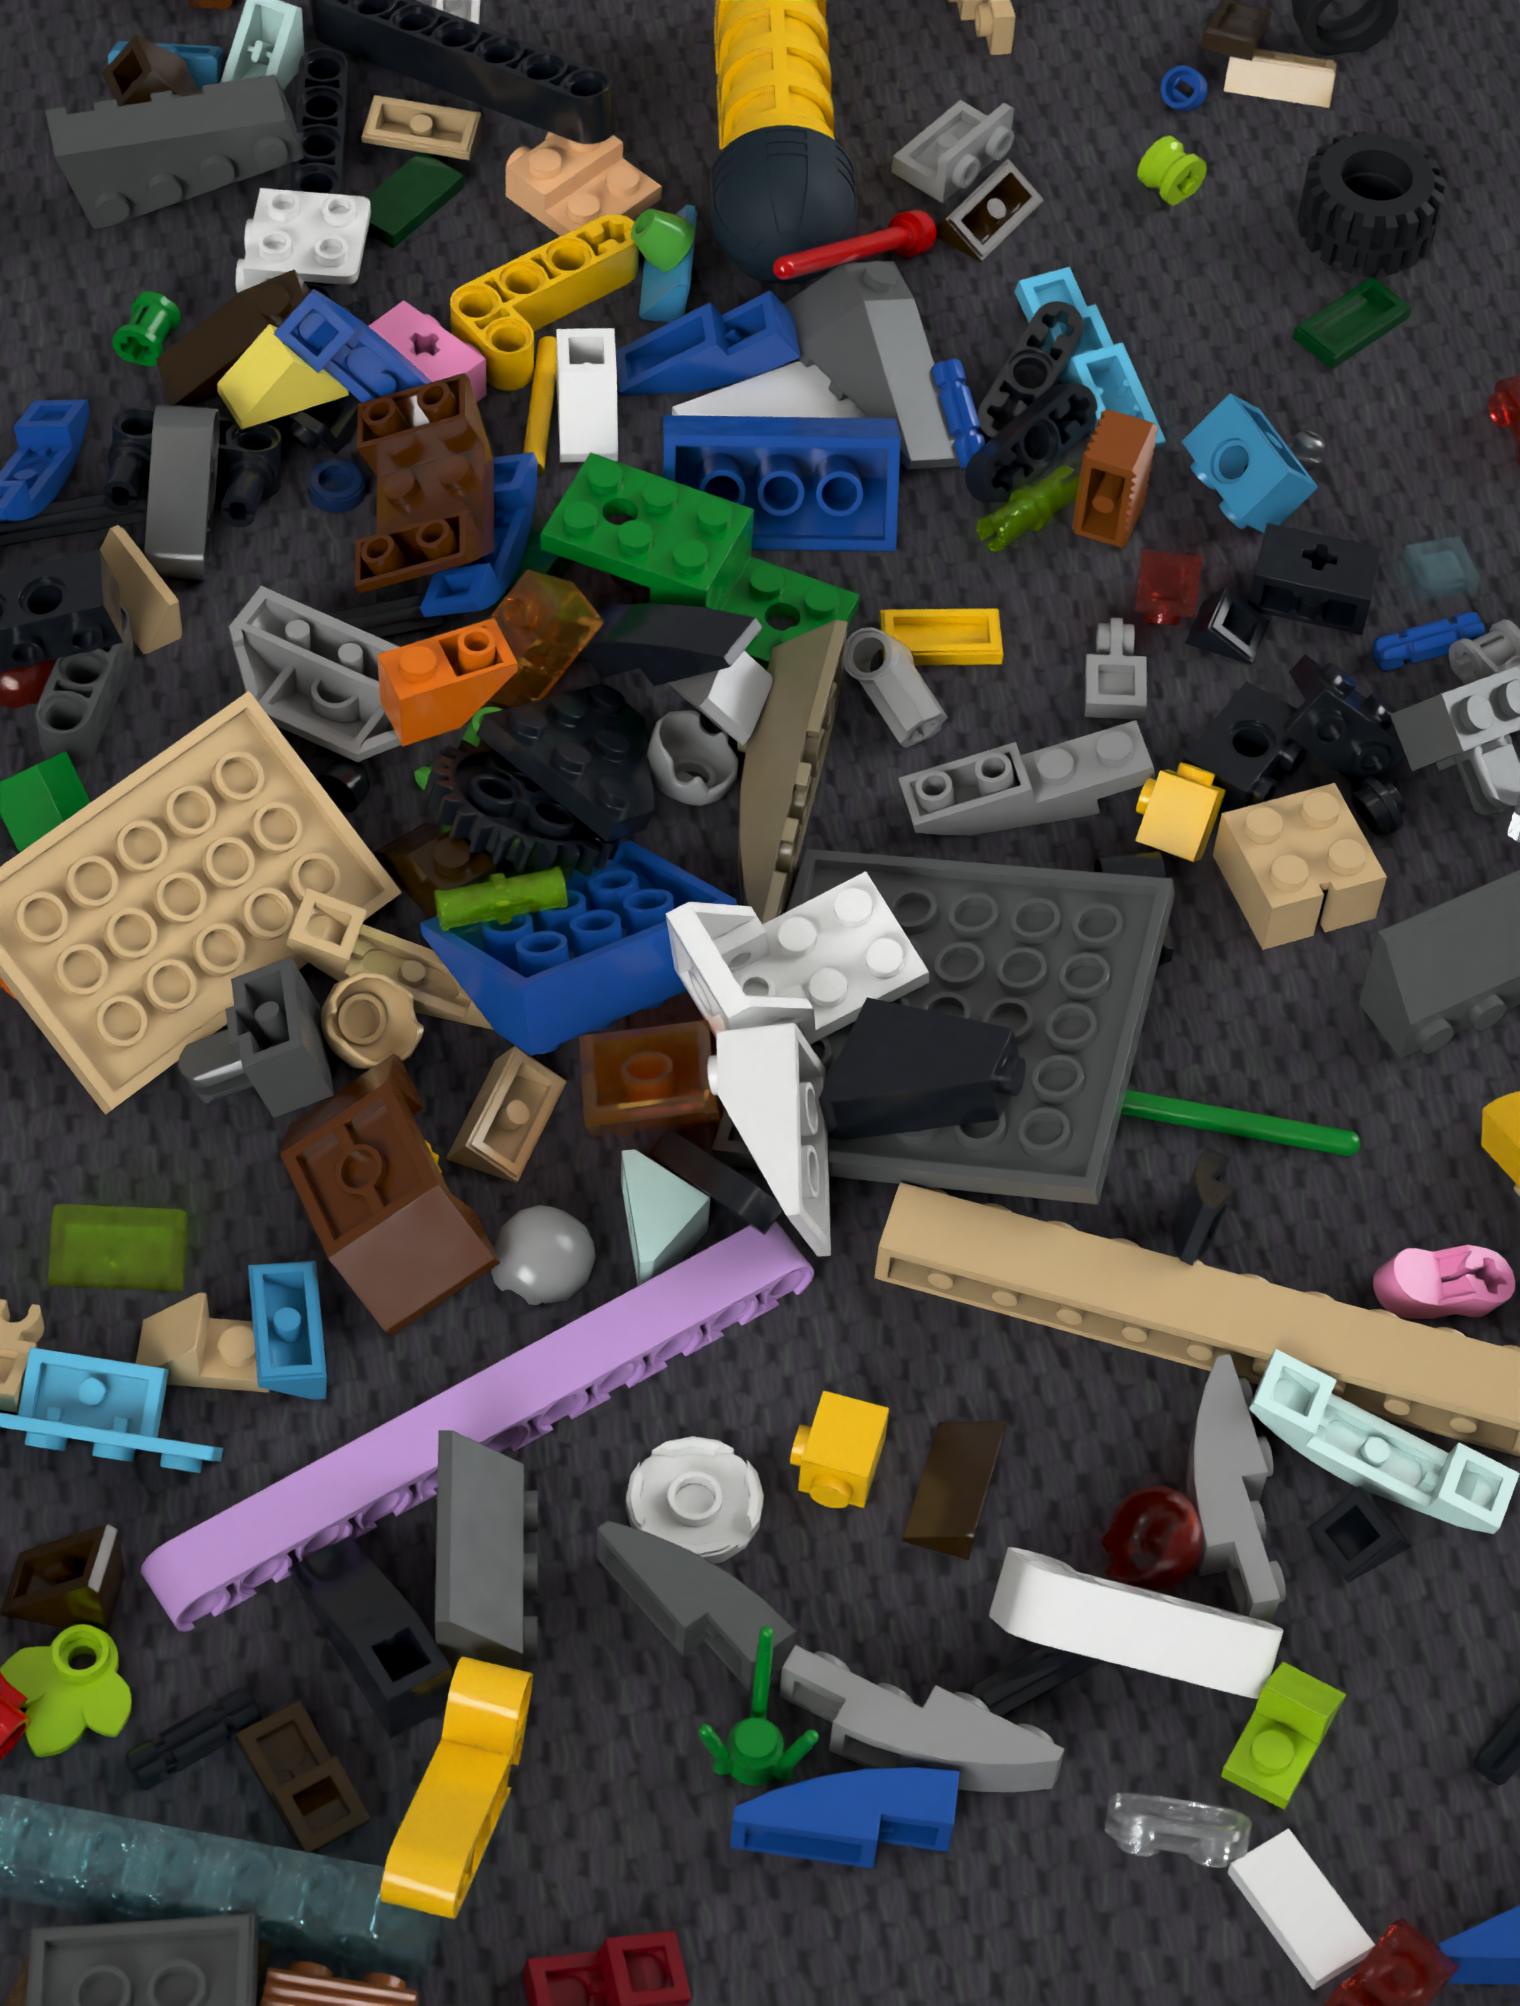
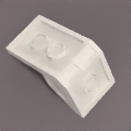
[666,871,929,1045]

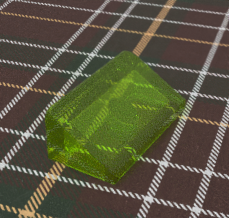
[48,1204,190,1291]

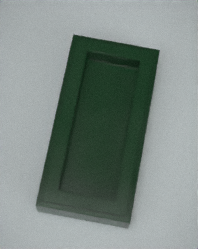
[366,152,464,249]
[1292,277,1412,370]

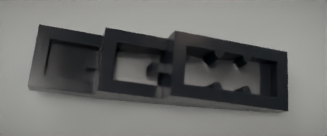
[538,603,762,686]

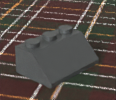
[1359,870,1520,1058]
[435,1430,538,1678]

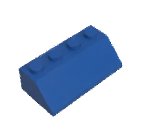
[662,415,901,551]

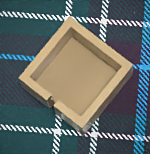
[1213,783,1387,950]

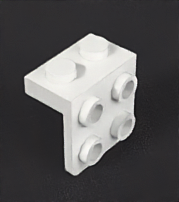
[236,188,371,293]

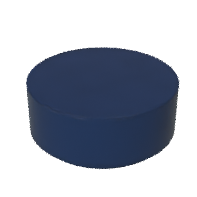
[307,459,366,513]

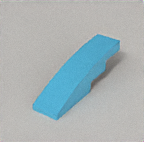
[1014,267,1166,449]

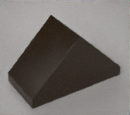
[0,1524,125,1633]

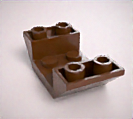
[355,373,494,593]
[280,1053,500,1336]

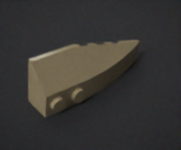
[737,620,848,924]

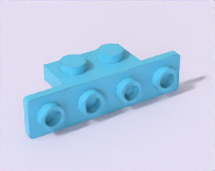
[0,1347,223,1473]

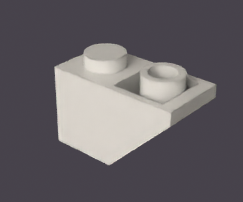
[556,328,618,462]

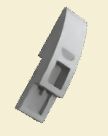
[898,720,1156,835]
[1186,1354,1286,1624]
[779,1645,1065,1792]

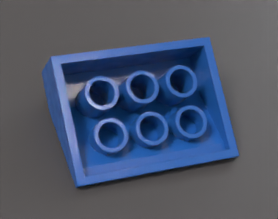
[420,840,737,1056]

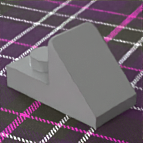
[668,651,773,746]

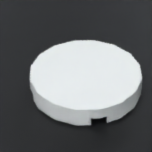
[626,1436,764,1564]

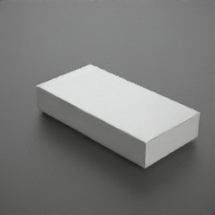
[1227,1828,1375,1990]

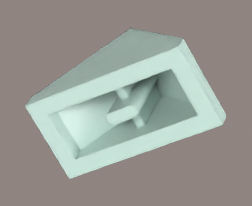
[220,0,305,92]
[621,1149,710,1286]

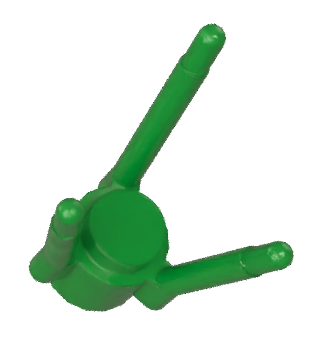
[698,1626,818,1786]

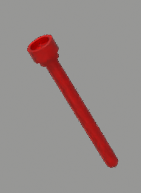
[773,210,936,280]

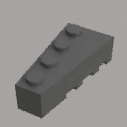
[45,74,304,229]

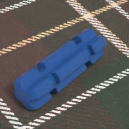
[932,359,986,468]
[1371,611,1485,671]

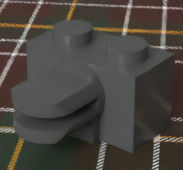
[1390,665,1520,816]
[178,957,334,1118]

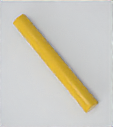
[523,336,556,475]

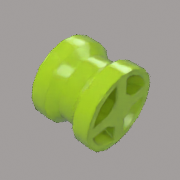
[1137,136,1207,206]

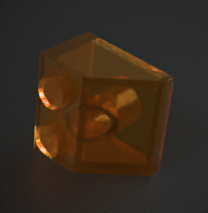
[579,1020,721,1137]

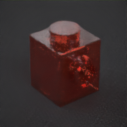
[1133,547,1202,625]

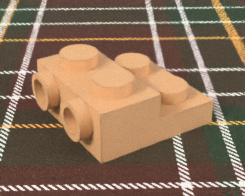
[506,131,662,236]

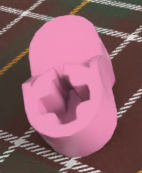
[1373,1245,1515,1319]

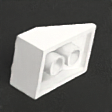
[707,1023,831,1257]

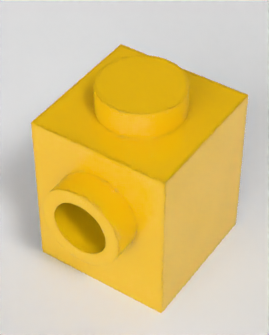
[1135,762,1226,862]
[790,1391,889,1508]

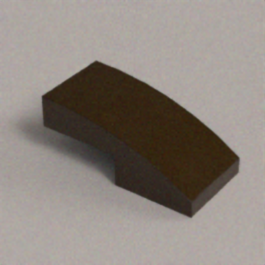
[235,1700,371,1857]

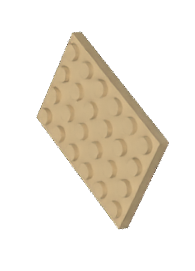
[0,691,402,1115]

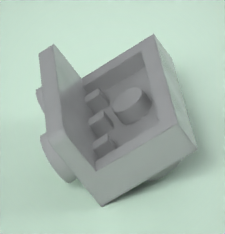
[891,100,1014,203]

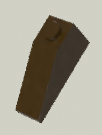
[156,269,311,406]

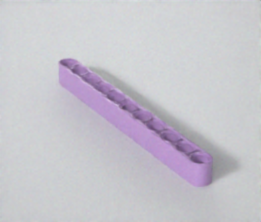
[141,1221,814,1632]

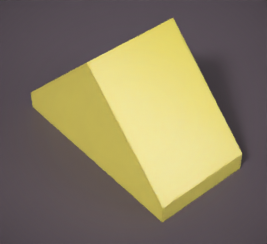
[217,324,348,430]

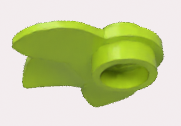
[0,1624,132,1757]

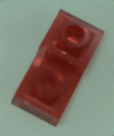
[1324,1917,1459,2006]

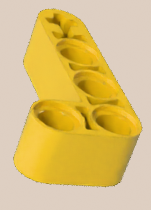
[450,214,639,391]
[380,1656,533,1919]

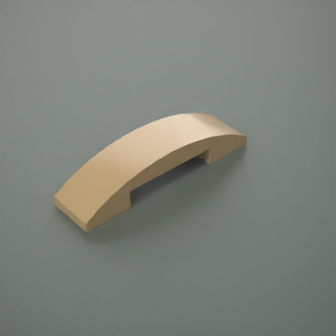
[286,888,494,1030]

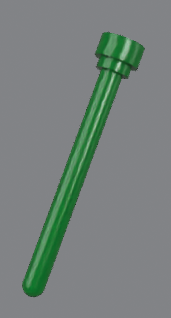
[1121,1089,1361,1156]

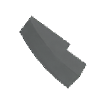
[596,1521,796,1692]

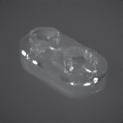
[1104,1793,1252,1867]

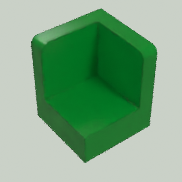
[0,751,91,852]

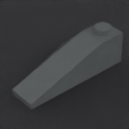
[783,261,960,469]

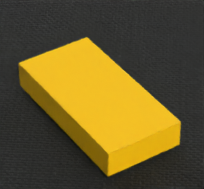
[879,608,1003,665]

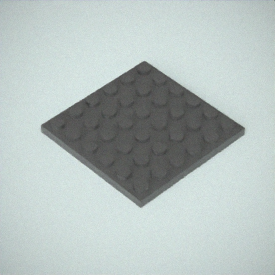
[712,849,1175,1205]

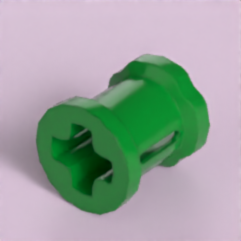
[112,291,181,367]

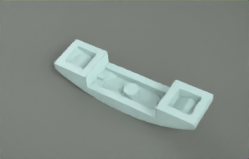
[1249,1349,1520,1534]

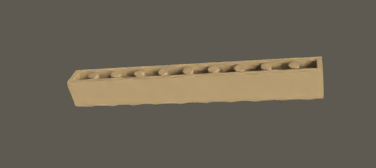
[875,1182,1520,1457]

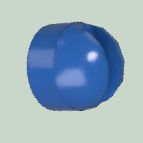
[1161,65,1208,112]

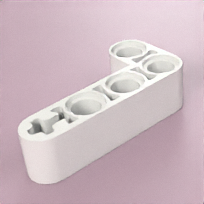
[989,1547,1283,1699]

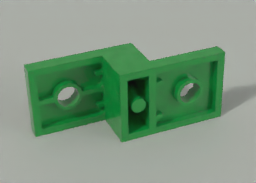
[541,452,860,671]

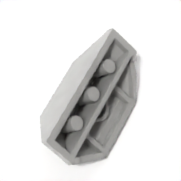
[229,586,401,762]

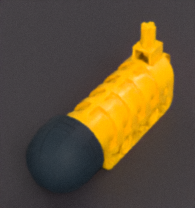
[709,0,857,284]

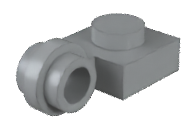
[1084,617,1147,720]

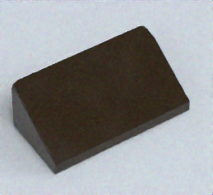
[935,159,1044,262]
[902,1421,1007,1560]

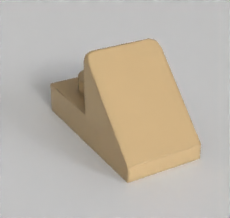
[136,1293,269,1392]

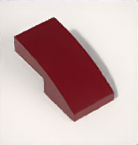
[521,1930,692,2006]

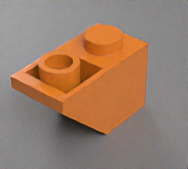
[377,618,518,747]

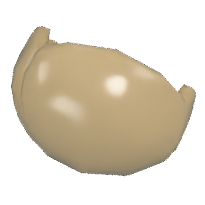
[320,972,424,1070]

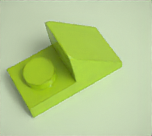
[1221,1662,1346,1810]

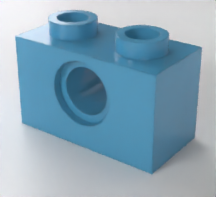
[1182,393,1318,533]

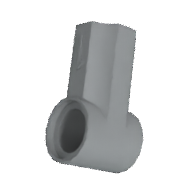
[844,627,948,748]

